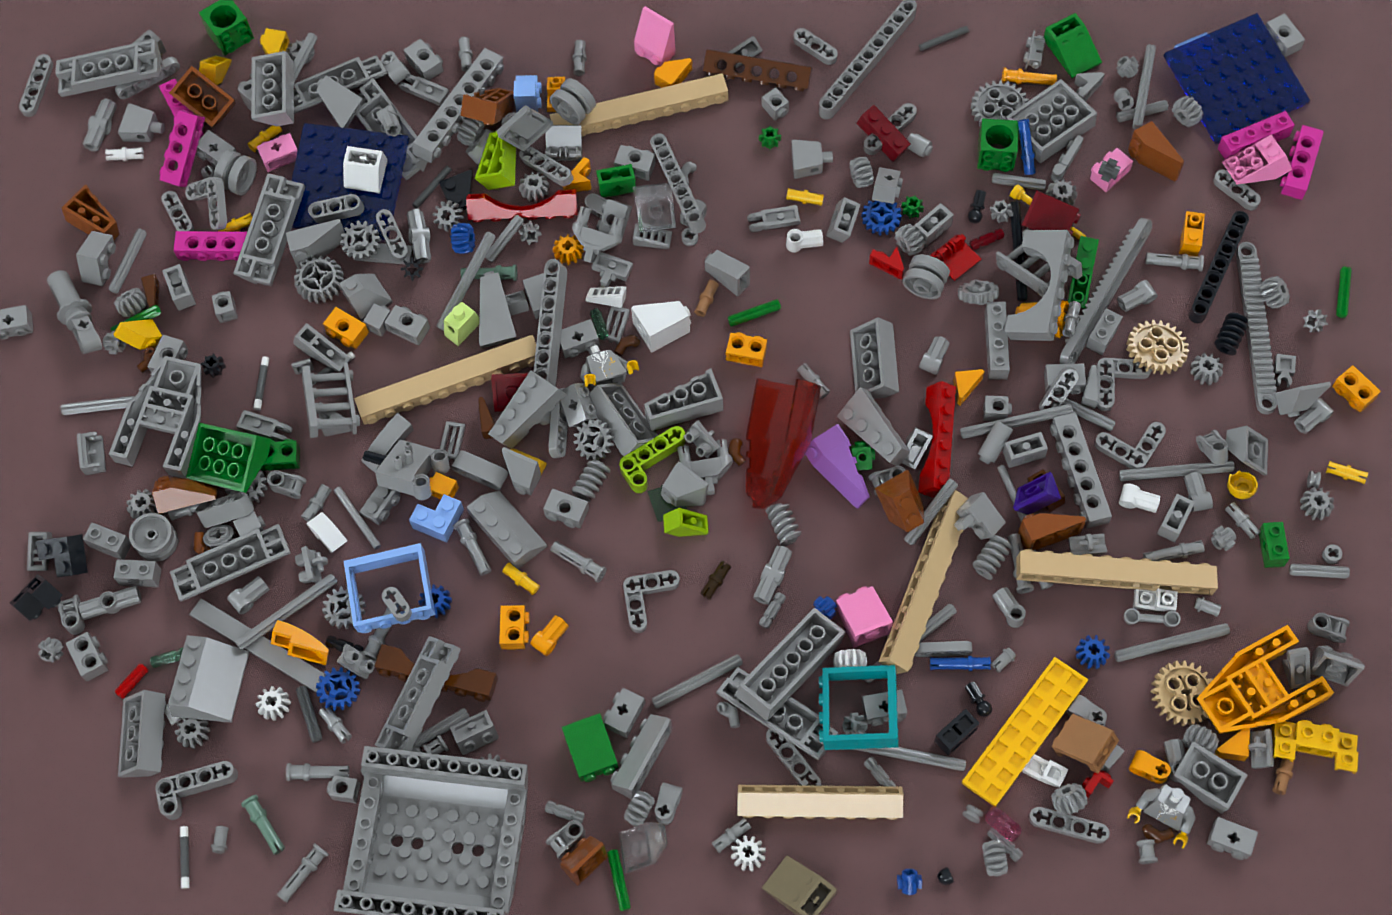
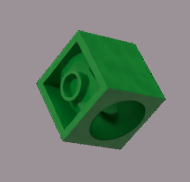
[198,0,254,56]
[977,118,1018,172]

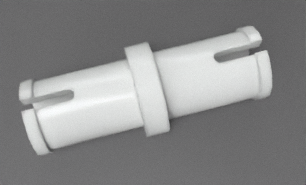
[105,147,144,162]

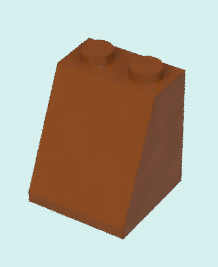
[875,470,924,532]

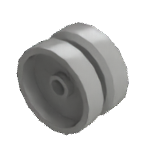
[550,78,596,125]
[214,150,257,196]
[902,254,950,299]
[129,513,178,562]

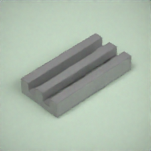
[601,306,630,344]
[440,421,466,460]

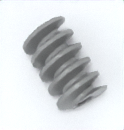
[572,459,611,502]
[766,503,802,547]
[973,535,1013,580]

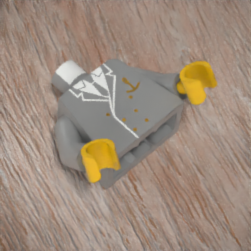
[580,345,639,391]
[1127,785,1195,848]

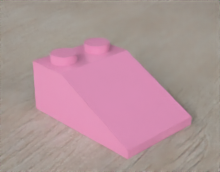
[634,6,676,67]

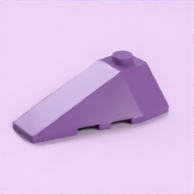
[803,424,870,509]

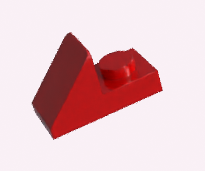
[869,247,904,280]

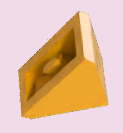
[953,369,985,406]
[1213,728,1250,761]

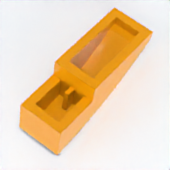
[271,620,329,665]

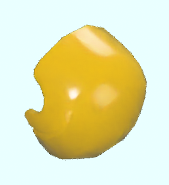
[1227,470,1258,499]

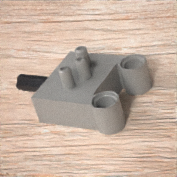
[363,439,450,500]

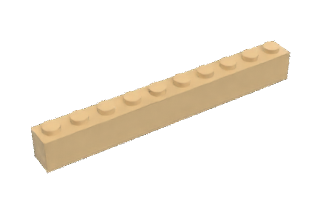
[550,73,728,137]
[354,335,536,425]
[878,490,968,674]
[1016,549,1218,595]

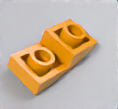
[547,77,565,112]

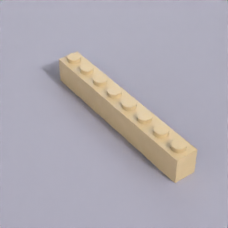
[738,785,904,820]

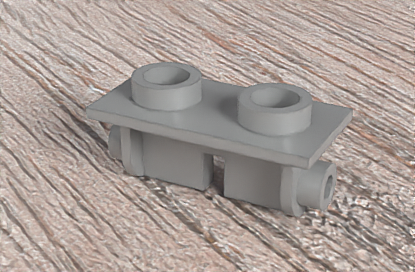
[1023,31,1045,70]

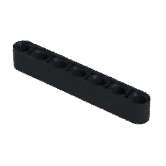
[1188,211,1249,324]

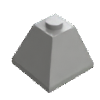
[339,274,393,321]
[1275,382,1331,418]
[1225,426,1268,475]
[502,447,541,495]
[661,462,709,507]

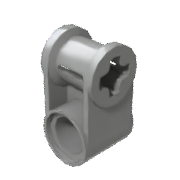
[381,51,410,85]
[1196,429,1228,465]
[868,466,906,496]
[267,470,307,499]
[57,595,85,635]
[1307,612,1350,643]
[1066,695,1107,726]
[655,782,683,825]
[546,820,586,859]

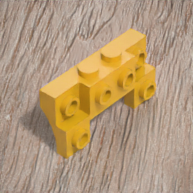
[1272,720,1359,774]

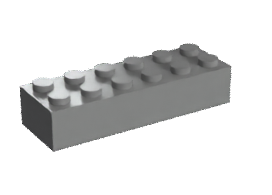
[736,608,845,721]

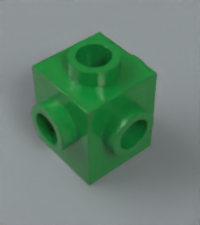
[850,441,875,471]

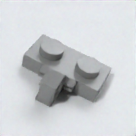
[592,252,633,287]

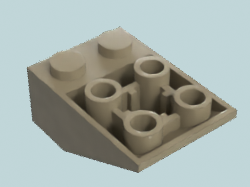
[762,856,837,915]

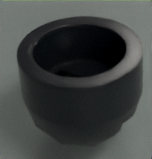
[937,867,954,885]

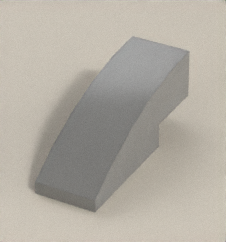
[361,413,413,472]

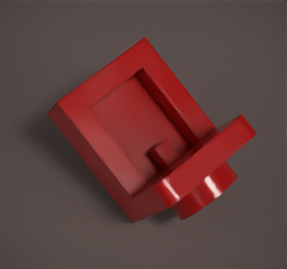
[1082,770,1114,799]

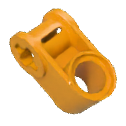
[1128,750,1171,784]

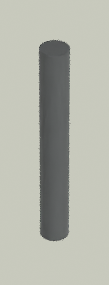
[919,26,969,51]
[412,165,452,209]

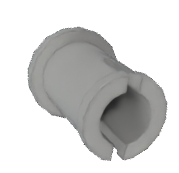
[1194,597,1221,617]
[991,648,1016,673]
[211,826,229,854]

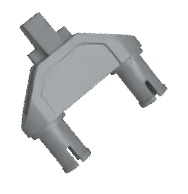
[572,206,626,263]
[677,439,733,496]

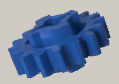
[861,200,902,236]
[316,667,360,711]

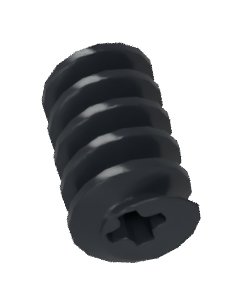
[1214,312,1248,356]

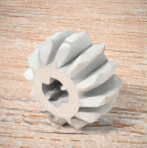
[833,649,867,667]
[256,686,291,721]
[731,835,766,871]

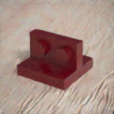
[491,373,528,412]

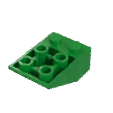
[1044,13,1102,78]

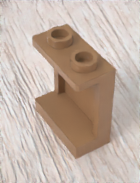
[1052,713,1119,774]

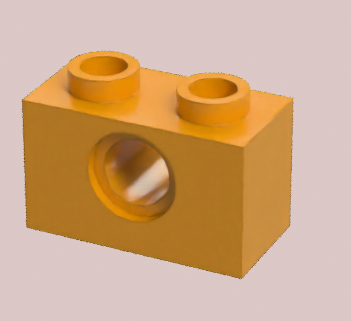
[323,307,369,349]

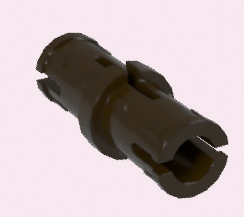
[700,561,731,600]

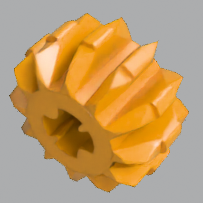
[552,233,584,266]

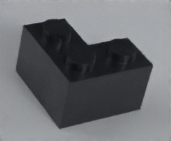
[36,534,88,578]
[10,574,63,621]

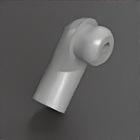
[681,161,697,186]
[717,702,740,728]

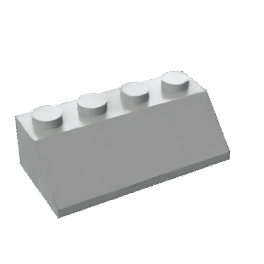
[251,51,294,126]
[850,317,899,399]
[589,383,658,456]
[467,491,547,569]
[118,690,166,778]
[610,714,672,799]

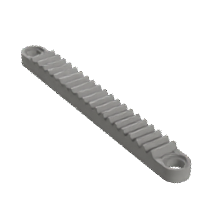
[1060,218,1152,364]
[1236,242,1277,414]

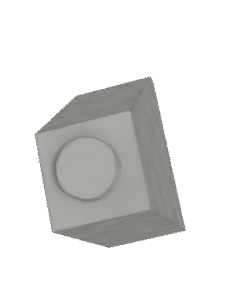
[316,75,364,132]
[705,250,750,297]

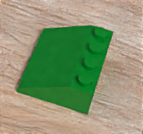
[186,423,272,493]

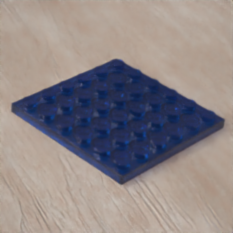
[1163,13,1311,145]
[291,123,409,240]

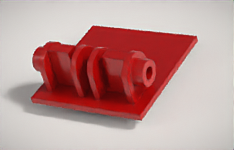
[930,234,982,281]

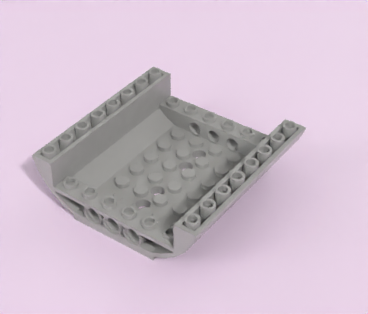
[334,746,528,915]

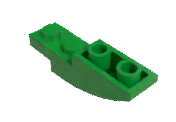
[1068,236,1099,309]

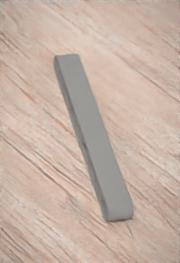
[819,0,917,119]
[534,259,567,425]

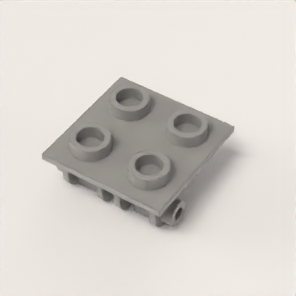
[545,125,582,161]

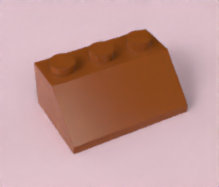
[169,66,236,128]

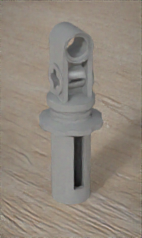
[47,270,102,354]

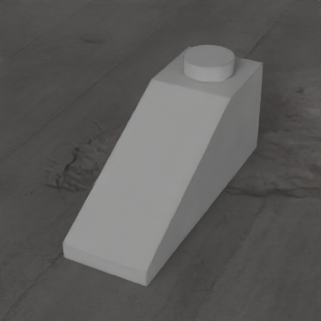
[293,323,351,372]

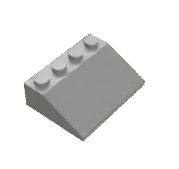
[1006,79,1097,164]
[168,635,249,723]

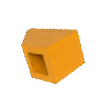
[1179,211,1205,256]

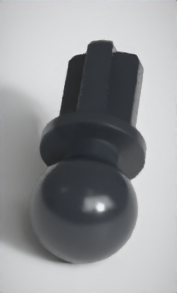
[968,190,986,224]
[965,682,992,717]

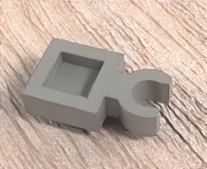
[1274,354,1296,388]

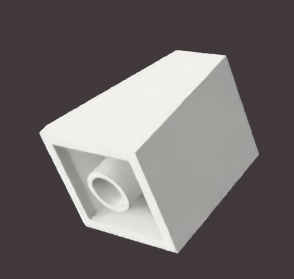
[631,301,691,353]

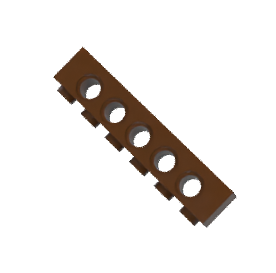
[703,49,813,92]

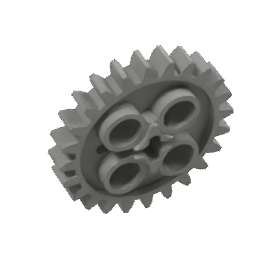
[971,80,1029,127]

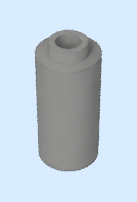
[978,420,1013,464]

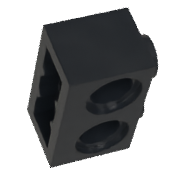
[934,709,980,756]

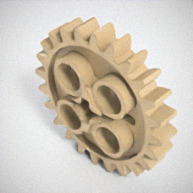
[1126,320,1189,375]
[1150,660,1213,727]

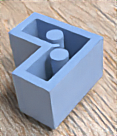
[514,75,542,112]
[409,494,464,543]

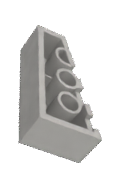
[644,368,723,431]
[488,370,567,449]
[837,387,910,466]

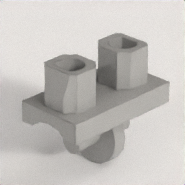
[684,420,720,459]
[1068,533,1107,555]
[295,546,328,584]
[336,644,376,679]
[1248,729,1274,769]

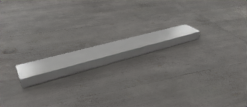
[189,599,325,693]

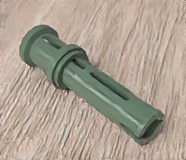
[461,265,518,281]
[241,795,285,855]

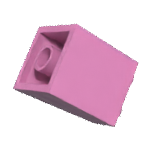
[836,586,893,648]

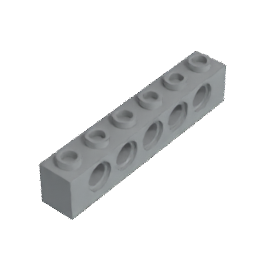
[1050,412,1112,528]

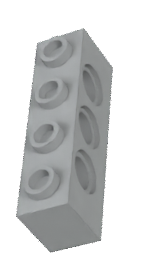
[984,302,1010,380]

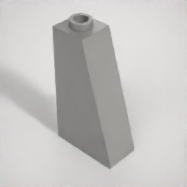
[479,271,517,349]

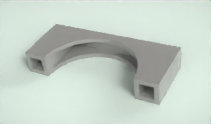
[1004,230,1074,341]

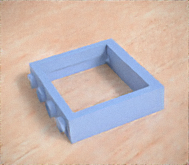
[344,543,435,633]

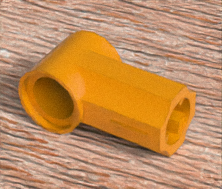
[530,615,569,656]

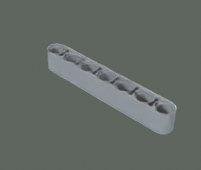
[650,133,706,233]

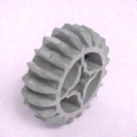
[294,255,344,304]

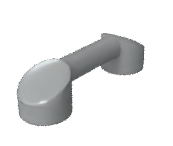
[1123,608,1181,627]

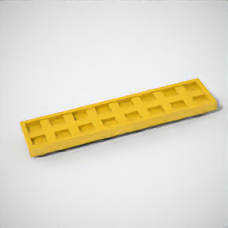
[962,657,1089,808]

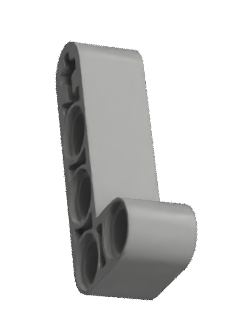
[155,761,238,820]

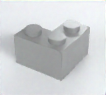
[76,231,116,286]

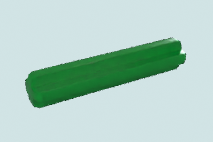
[1336,266,1352,318]
[728,299,781,326]
[111,305,161,332]
[607,849,631,911]

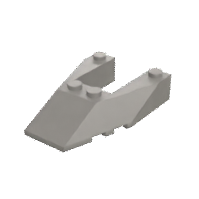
[109,356,201,479]

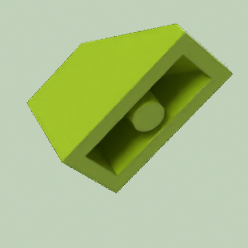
[663,508,709,537]

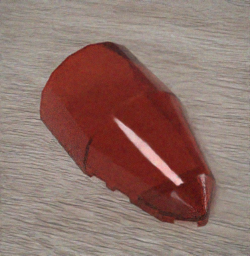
[746,378,821,509]

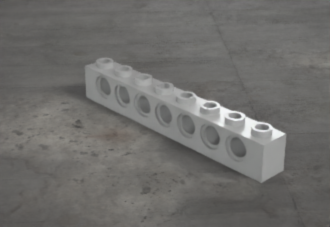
[412,48,504,163]

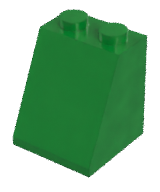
[562,713,619,782]

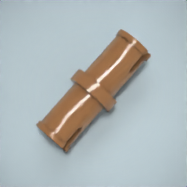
[694,280,719,317]
[1272,756,1296,795]

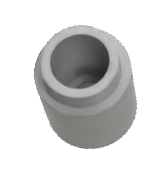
[907,133,933,158]

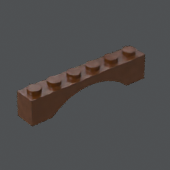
[375,644,498,702]

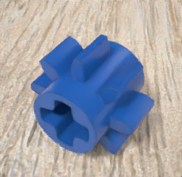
[813,596,837,620]
[897,869,922,895]

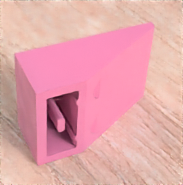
[1222,135,1292,185]

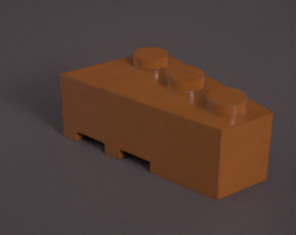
[460,88,514,125]
[61,184,120,240]

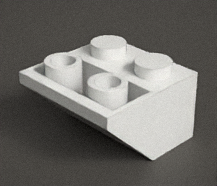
[343,146,388,193]

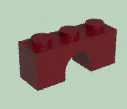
[856,105,911,162]

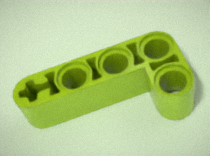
[620,426,685,493]

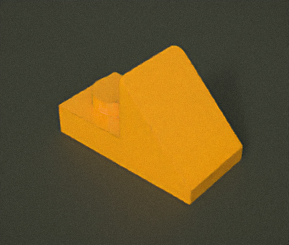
[563,157,591,192]

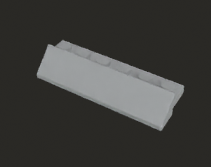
[55,39,164,97]
[294,55,388,114]
[356,78,428,180]
[233,173,306,286]
[170,524,291,602]
[375,636,461,751]
[716,667,838,760]

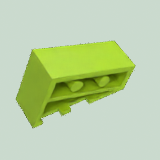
[475,132,516,190]

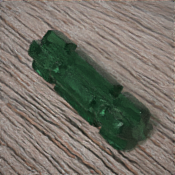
[590,308,609,340]
[150,647,184,668]

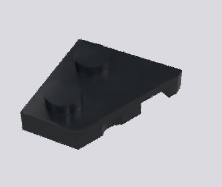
[439,169,473,210]

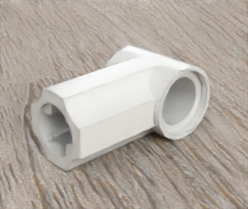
[786,229,823,252]
[1119,483,1160,513]

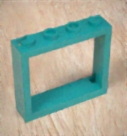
[819,665,899,750]

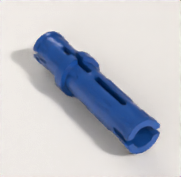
[1017,119,1036,175]
[930,655,991,671]

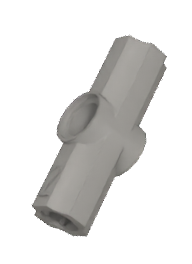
[83,98,117,152]
[754,545,792,605]
[78,586,142,620]

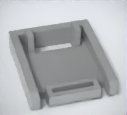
[497,105,553,151]

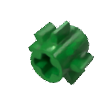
[759,126,781,150]
[901,195,924,219]

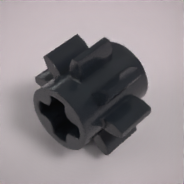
[400,257,424,281]
[201,353,226,378]

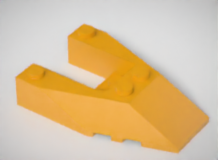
[1197,625,1334,734]

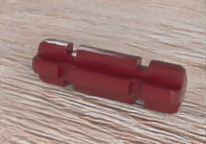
[969,228,1005,250]

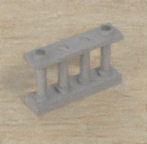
[996,228,1082,297]
[302,363,360,438]

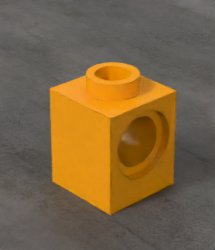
[429,472,459,500]

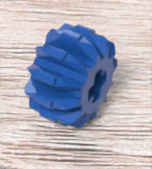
[450,223,476,254]
[418,584,452,619]
[1075,635,1110,669]

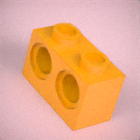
[726,332,767,367]
[1332,365,1381,412]
[499,605,530,650]

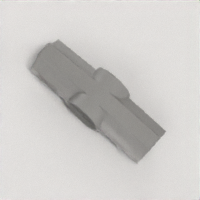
[407,209,431,264]

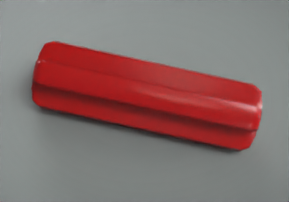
[115,663,148,699]

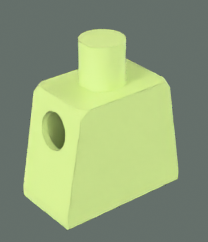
[444,302,479,346]

